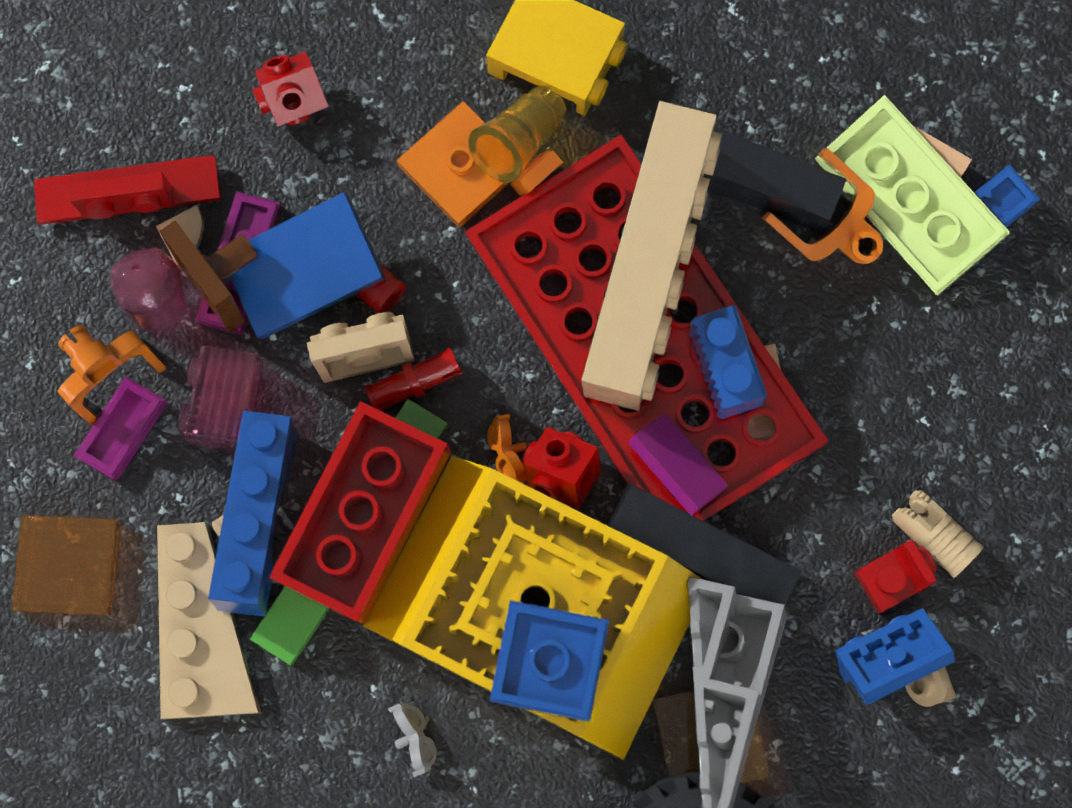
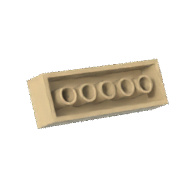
[582,101,722,411]

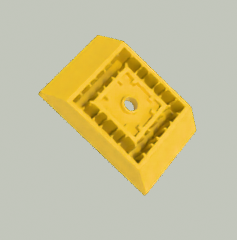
[363,456,703,760]

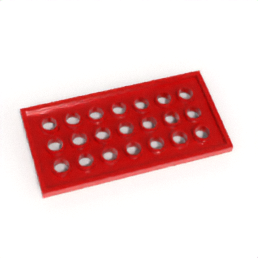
[465,135,828,521]

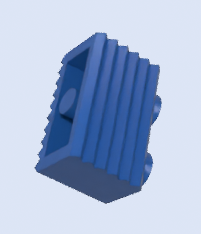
[689,305,768,419]

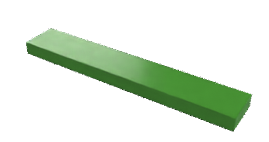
[250,399,448,666]

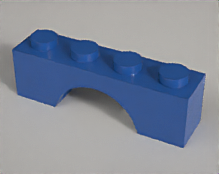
[208,411,298,617]

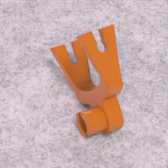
[762,148,883,264]
[58,325,166,426]

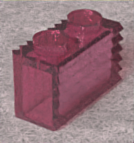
[178,346,264,452]

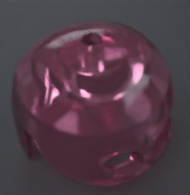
[110,247,188,332]

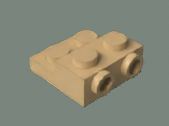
[307,312,415,383]

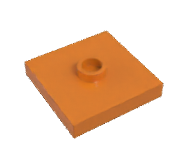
[396,101,525,228]

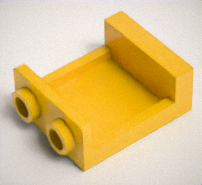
[486,0,628,116]

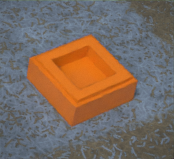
[510,150,563,196]

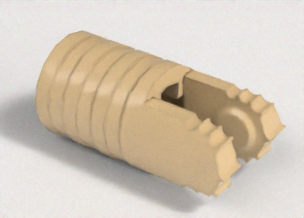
[892,490,984,578]

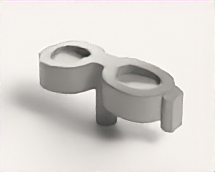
[388,702,437,778]

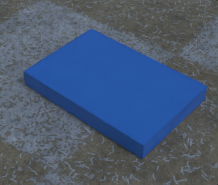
[231,192,386,339]

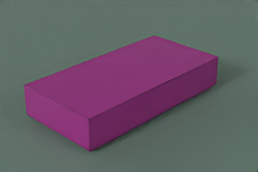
[73,376,168,482]
[628,413,728,516]

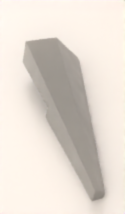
[688,577,787,808]

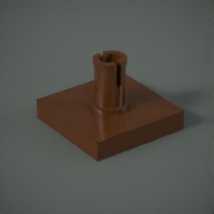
[159,220,259,333]

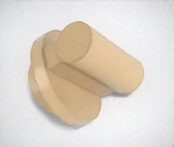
[905,667,957,707]

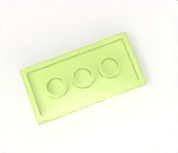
[815,95,1010,295]

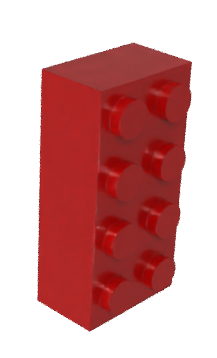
[269,401,451,624]

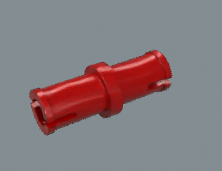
[365,347,463,411]

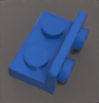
[835,608,955,705]

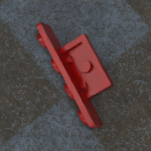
[34,155,221,225]

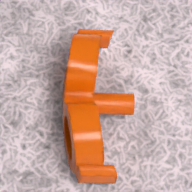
[487,414,527,483]

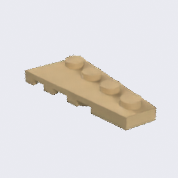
[157,522,261,719]

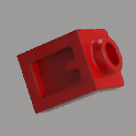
[854,539,937,614]

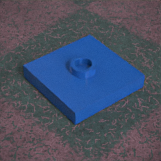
[490,600,609,722]

